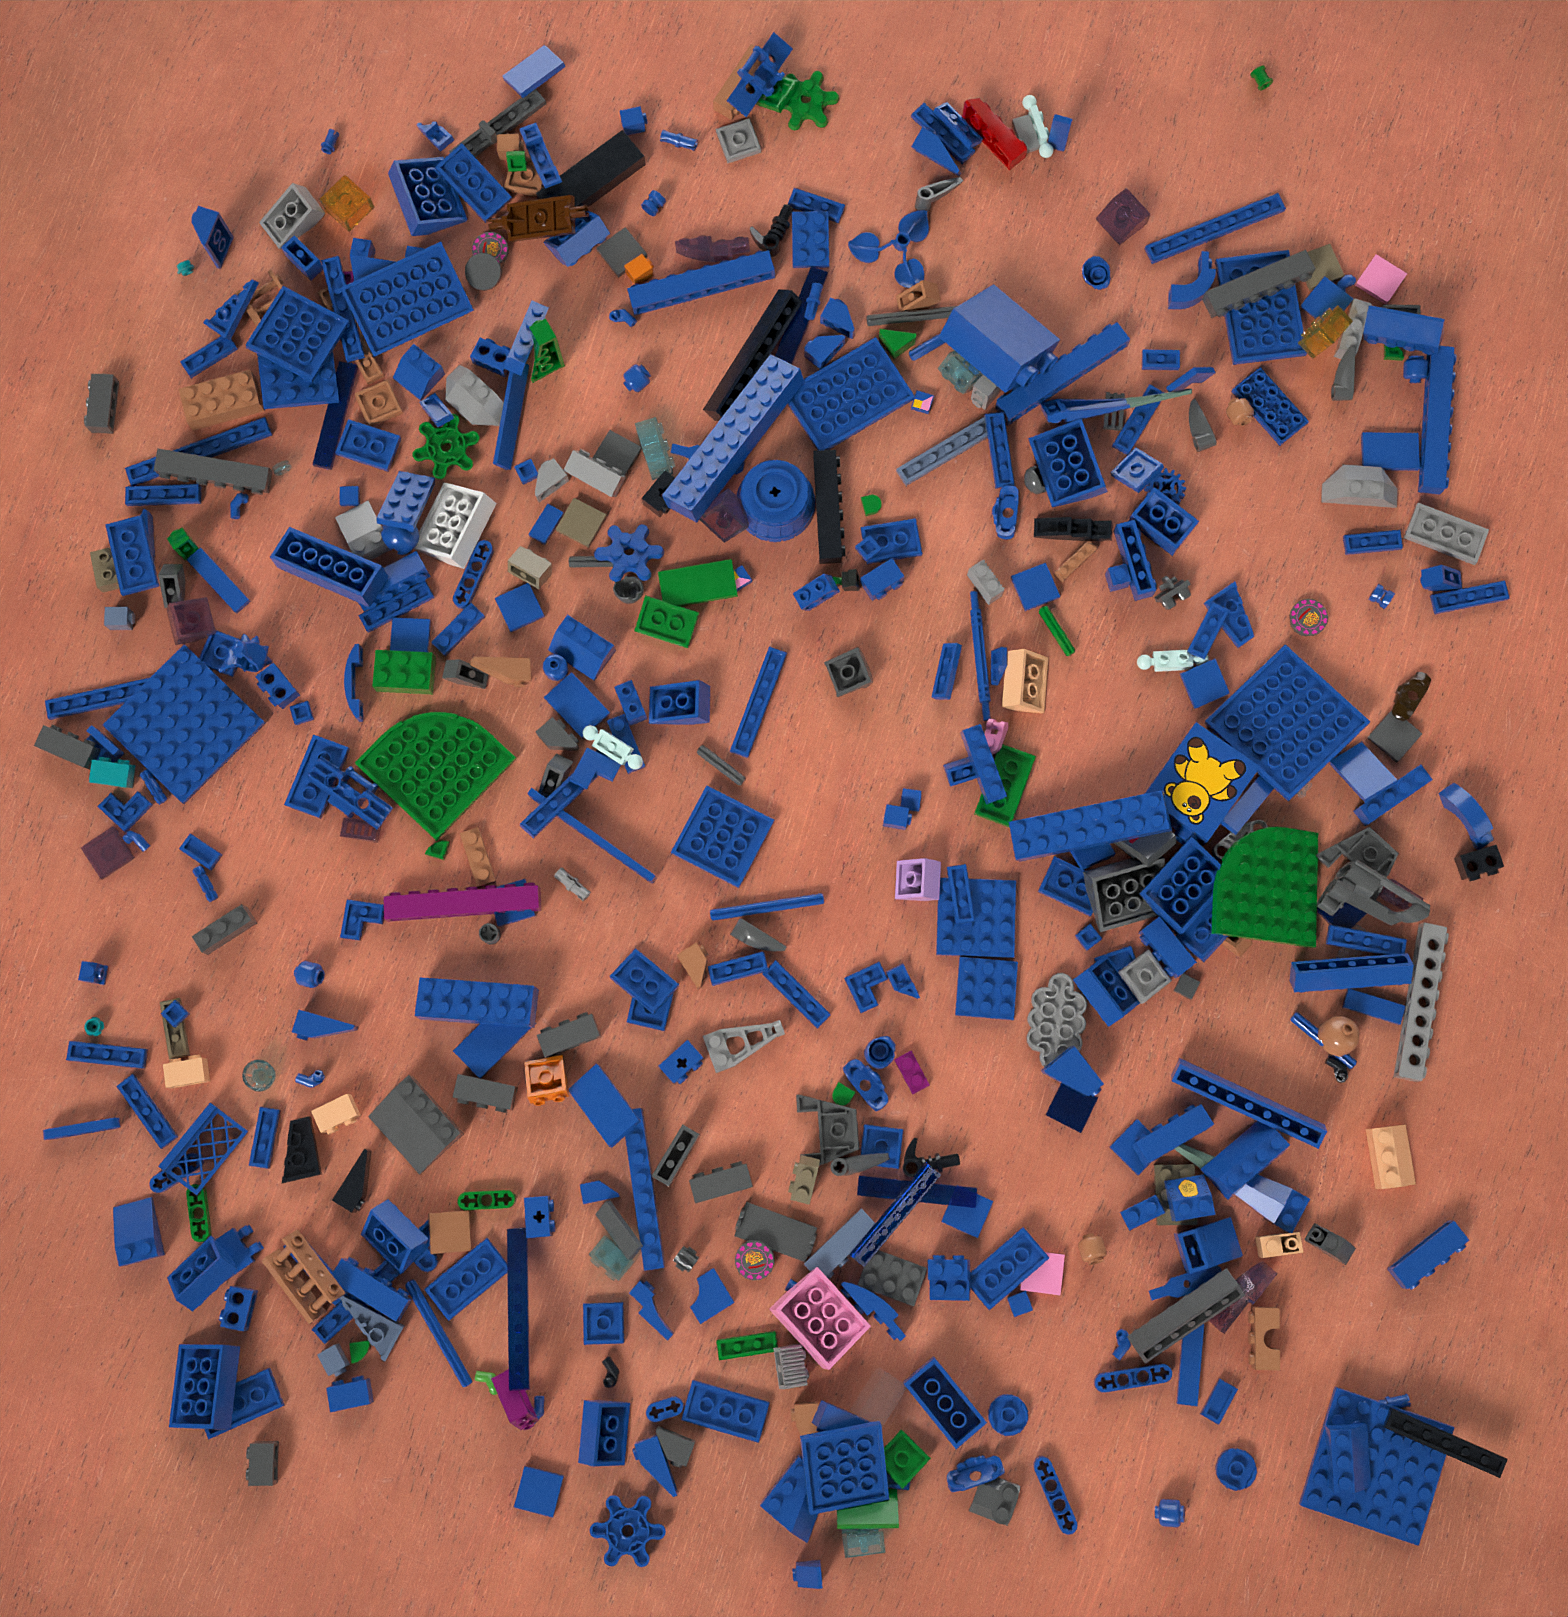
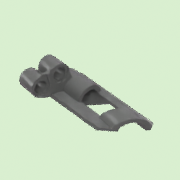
[1316,860,1430,926]

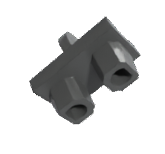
[1154,576,1191,610]

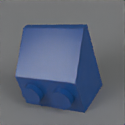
[393,344,445,401]

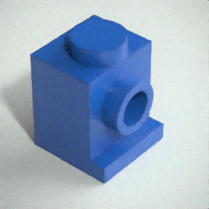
[78,961,108,985]

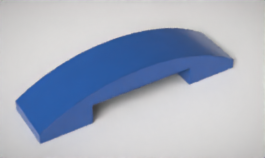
[519,123,562,188]
[344,644,363,722]

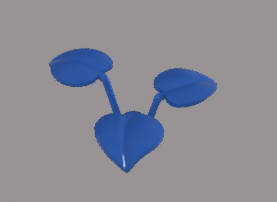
[848,210,929,288]

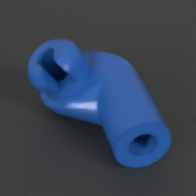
[1336,274,1356,292]
[609,309,637,327]
[230,492,249,519]
[123,831,150,852]
[295,1070,325,1088]
[1112,1329,1131,1360]
[534,1396,544,1424]

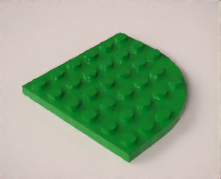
[355,712,517,841]
[1212,827,1318,948]

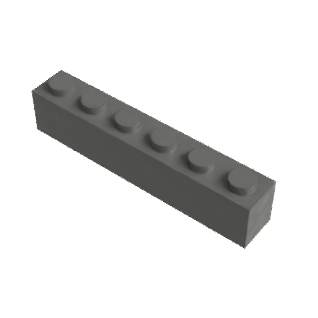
[1202,250,1316,318]
[154,449,273,495]
[1127,1268,1245,1364]

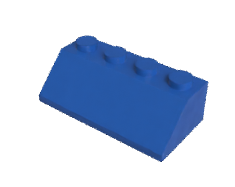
[1363,305,1445,355]
[1200,1121,1290,1200]

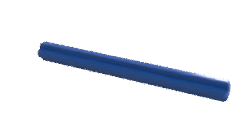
[710,893,824,921]
[405,1279,472,1388]

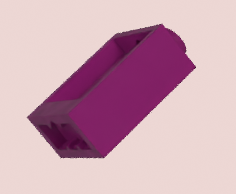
[491,1369,539,1430]

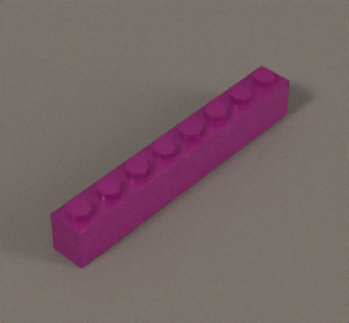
[384,883,542,922]

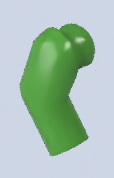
[475,1371,497,1395]

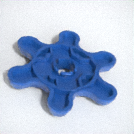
[594,524,664,582]
[589,1495,666,1567]

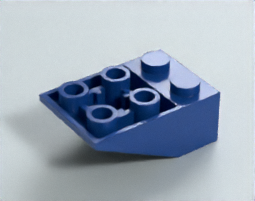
[1174,1217,1243,1274]

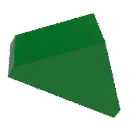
[879,329,916,359]

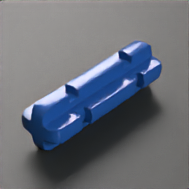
[140,769,167,804]
[192,866,218,902]

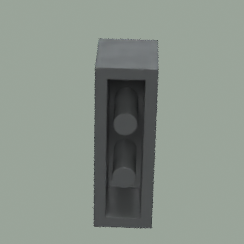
[84,374,119,434]
[34,725,101,770]
[192,904,257,955]
[537,1012,601,1058]
[453,1074,518,1113]
[652,1124,700,1187]
[689,1161,753,1203]

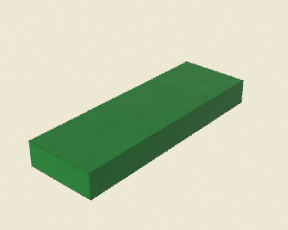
[716,1331,778,1361]

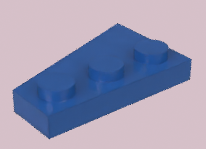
[1204,581,1254,648]

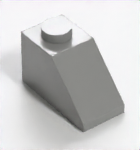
[535,458,569,503]

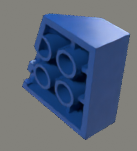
[760,1454,818,1543]

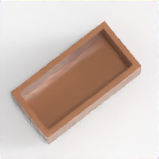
[179,369,265,431]

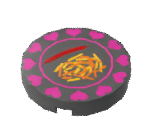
[472,232,509,264]
[1289,599,1328,637]
[735,1240,775,1280]

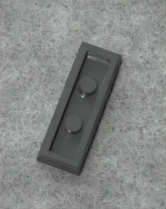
[595,1201,643,1260]

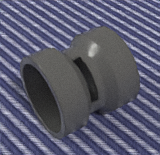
[479,923,501,945]

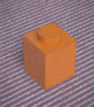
[624,254,654,284]

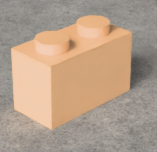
[163,1055,210,1089]
[311,1094,361,1135]

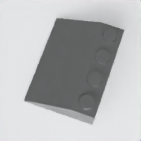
[1083,856,1165,932]
[368,1075,464,1175]

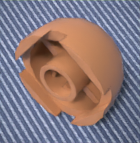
[1318,1016,1360,1057]

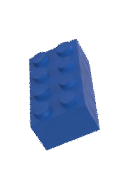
[903,1356,987,1449]

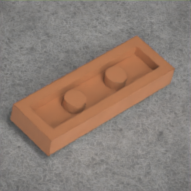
[460,827,496,888]

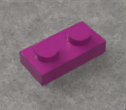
[894,1050,930,1095]

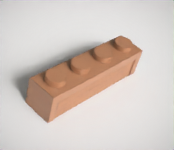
[1054,541,1097,583]

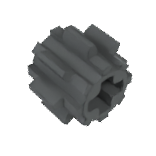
[673,1246,699,1272]

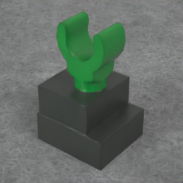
[832,569,860,591]

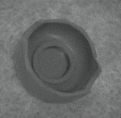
[1024,466,1047,494]
[613,576,644,604]

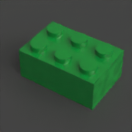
[372,650,436,695]

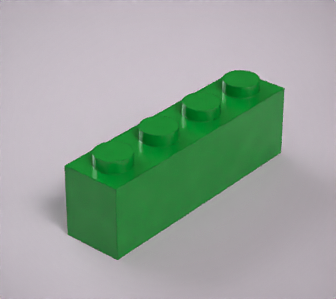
[529,318,565,383]

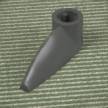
[915,177,963,212]
[1331,346,1355,401]
[1189,399,1217,452]
[730,918,787,951]
[831,1153,890,1176]

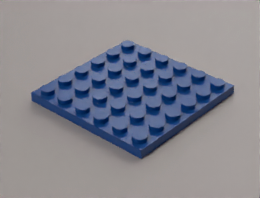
[103,644,265,804]
[1204,644,1370,802]
[1299,1387,1454,1546]

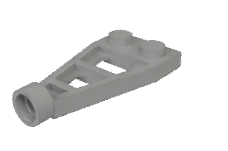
[703,1020,785,1073]

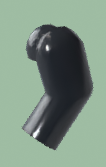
[1325,1055,1348,1083]
[602,1356,620,1388]

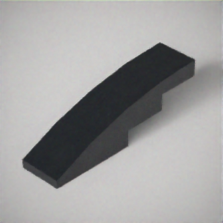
[1034,517,1113,541]

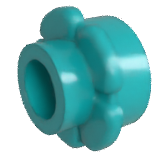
[176,260,194,276]
[84,1017,104,1036]

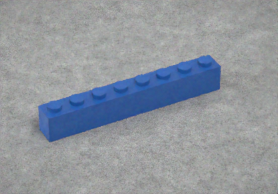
[627,250,775,316]
[995,322,1130,426]
[1418,346,1457,495]
[1171,1058,1327,1149]
[625,1108,665,1271]

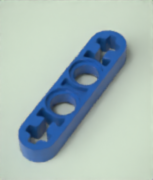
[453,540,494,609]
[43,1118,121,1140]
[1094,1363,1172,1392]
[1033,1456,1078,1535]

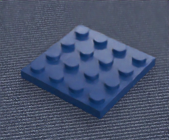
[246,286,349,383]
[257,351,339,409]
[671,785,775,888]
[936,878,1016,958]
[800,1421,889,1515]

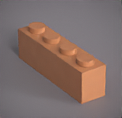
[713,44,770,120]

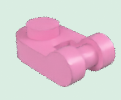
[985,719,1008,754]

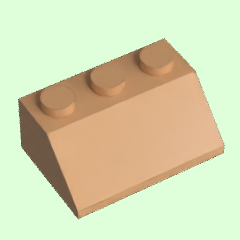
[1002,649,1048,713]
[1366,1125,1416,1189]

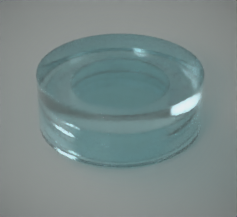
[272,460,292,476]

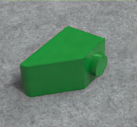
[167,527,199,561]

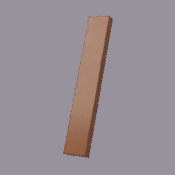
[317,287,384,385]

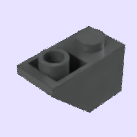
[536,717,579,751]
[1304,1223,1356,1265]

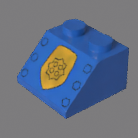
[1164,1174,1216,1221]

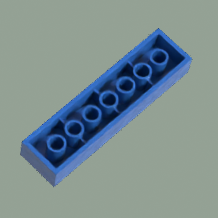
[1009,790,1172,862]

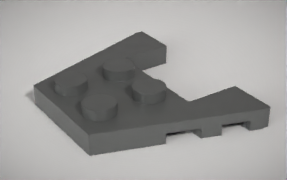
[1316,827,1399,900]
[796,1095,860,1166]

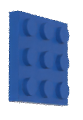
[955,957,1018,1020]

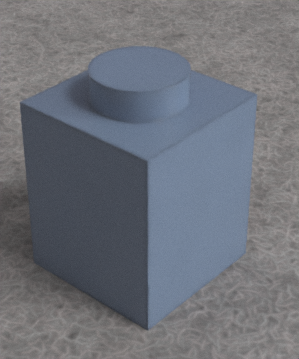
[104,607,135,630]
[317,1343,350,1377]

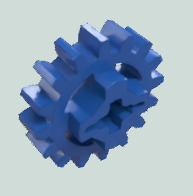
[1144,468,1186,505]

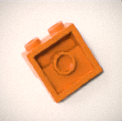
[524,1055,569,1106]

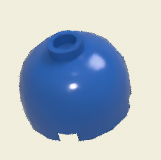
[381,525,420,555]

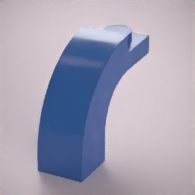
[1168,251,1216,310]
[1438,783,1494,850]

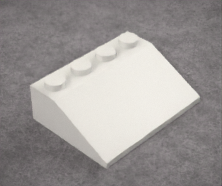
[414,482,497,569]

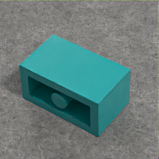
[89,757,136,788]

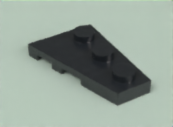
[281,1116,322,1184]

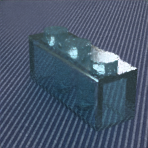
[635,417,675,480]

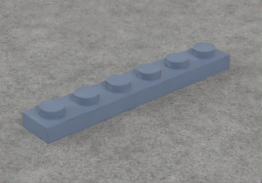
[896,417,988,486]

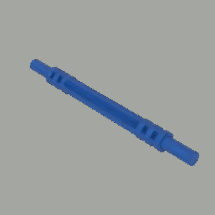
[970,591,991,721]

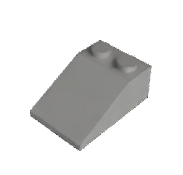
[259,183,325,249]
[335,501,390,561]

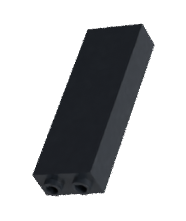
[536,130,646,207]

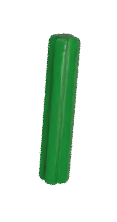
[1039,606,1075,656]

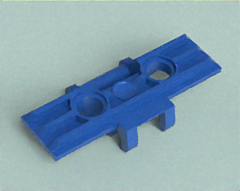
[726,32,793,117]
[305,756,393,830]

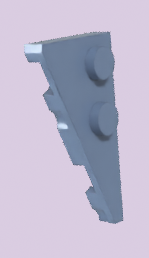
[339,1294,404,1361]

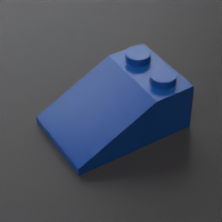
[649,680,711,725]
[113,1197,165,1267]

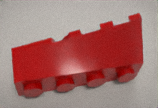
[962,98,1028,170]

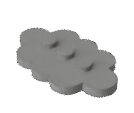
[1026,973,1087,1067]

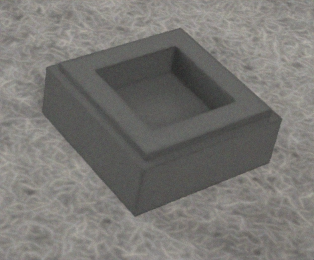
[478,120,497,145]
[1173,973,1200,1000]

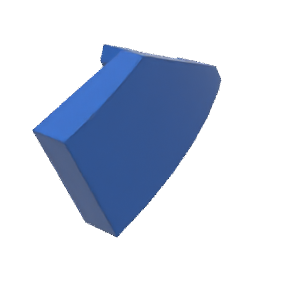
[416,122,454,151]
[885,963,920,999]

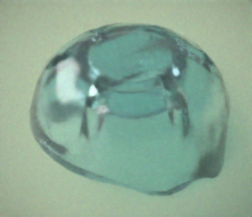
[242,1060,276,1092]

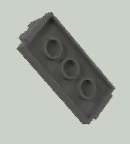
[734,1202,817,1262]

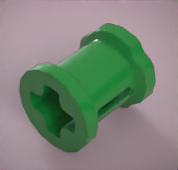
[1250,65,1273,91]

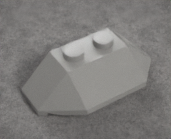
[445,365,504,426]
[1321,465,1398,508]

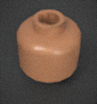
[1226,398,1254,426]
[1078,1233,1107,1265]

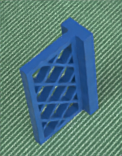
[158,1103,248,1195]

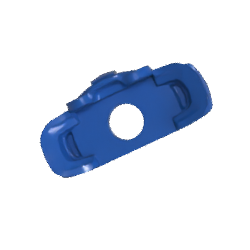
[992,485,1019,540]
[843,1059,888,1111]
[946,1455,1005,1492]

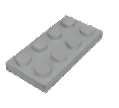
[1404,503,1489,565]

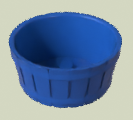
[736,460,816,542]

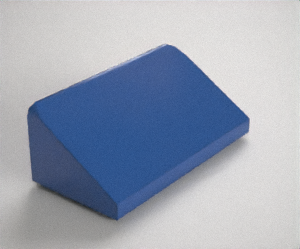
[943,757,976,787]

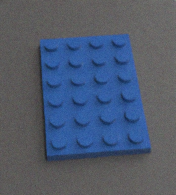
[340,242,474,357]
[1215,250,1307,365]
[788,337,915,451]

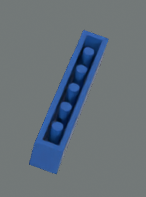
[1289,953,1414,993]

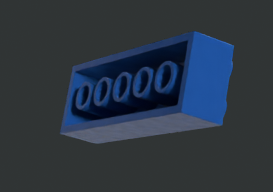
[270,527,389,607]
[414,977,539,1028]

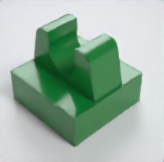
[506,151,527,172]

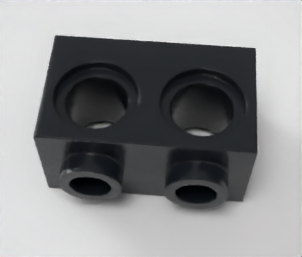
[1454,845,1505,882]

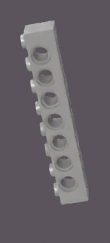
[1393,922,1449,1082]

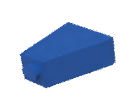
[1041,1046,1104,1097]

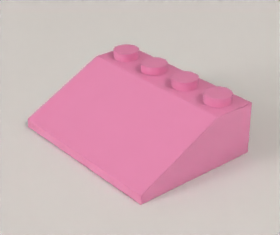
[769,1267,871,1370]

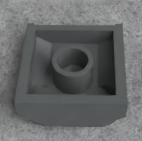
[824,647,873,697]
[968,1474,1021,1526]

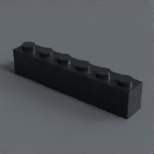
[813,450,845,564]

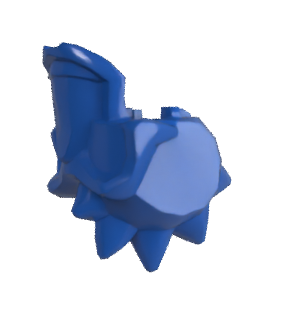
[218,634,273,673]

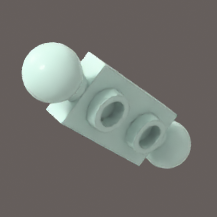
[1022,95,1054,158]
[1137,650,1209,672]
[583,725,643,769]

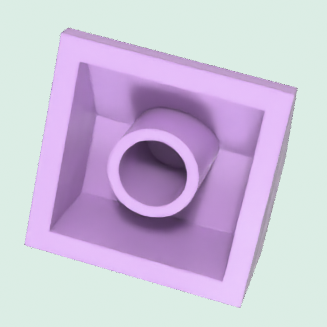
[895,858,941,901]

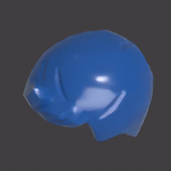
[1082,256,1110,290]
[864,1036,896,1069]

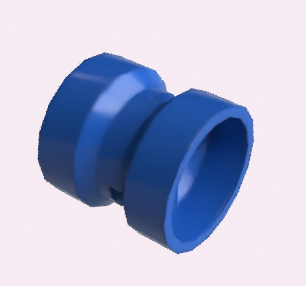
[641,190,666,217]
[1368,583,1395,609]

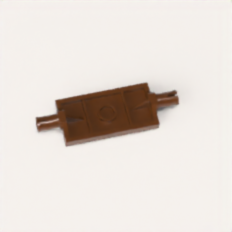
[488,195,589,242]

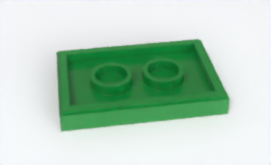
[634,595,700,648]
[837,1489,899,1529]

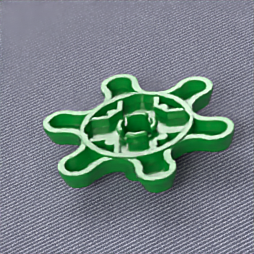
[784,71,839,131]
[412,414,480,479]

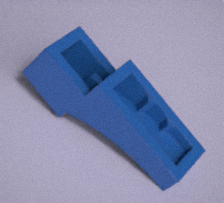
[629,1280,674,1341]

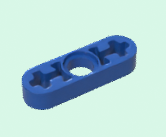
[149,1153,204,1193]

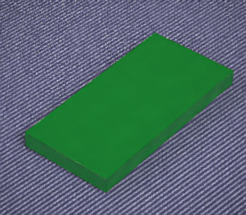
[658,559,738,606]
[974,744,1036,828]

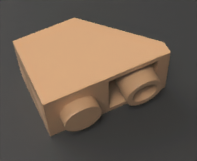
[1255,1232,1303,1258]

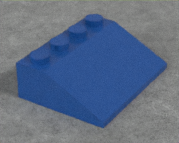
[388,157,468,236]
[1028,418,1108,507]
[1139,837,1221,934]
[169,1344,240,1430]

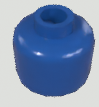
[1403,356,1428,383]
[623,364,651,392]
[543,654,569,681]
[294,961,325,988]
[1155,1499,1185,1527]

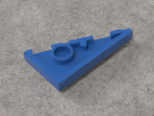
[203,279,259,340]

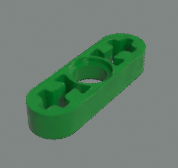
[186,1184,212,1242]
[458,1190,516,1210]

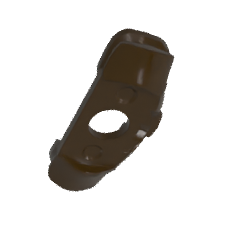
[1392,672,1431,721]

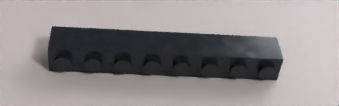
[703,289,803,421]

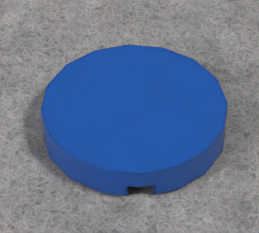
[988,1394,1028,1436]
[1215,1448,1257,1491]

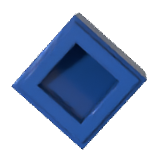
[900,788,922,812]

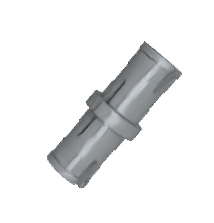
[554,868,591,901]

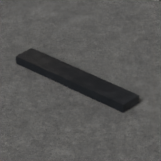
[1383,1407,1508,1478]

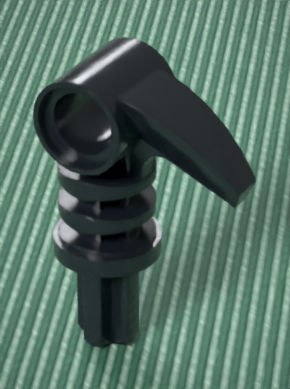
[750,204,793,257]
[902,1138,960,1177]

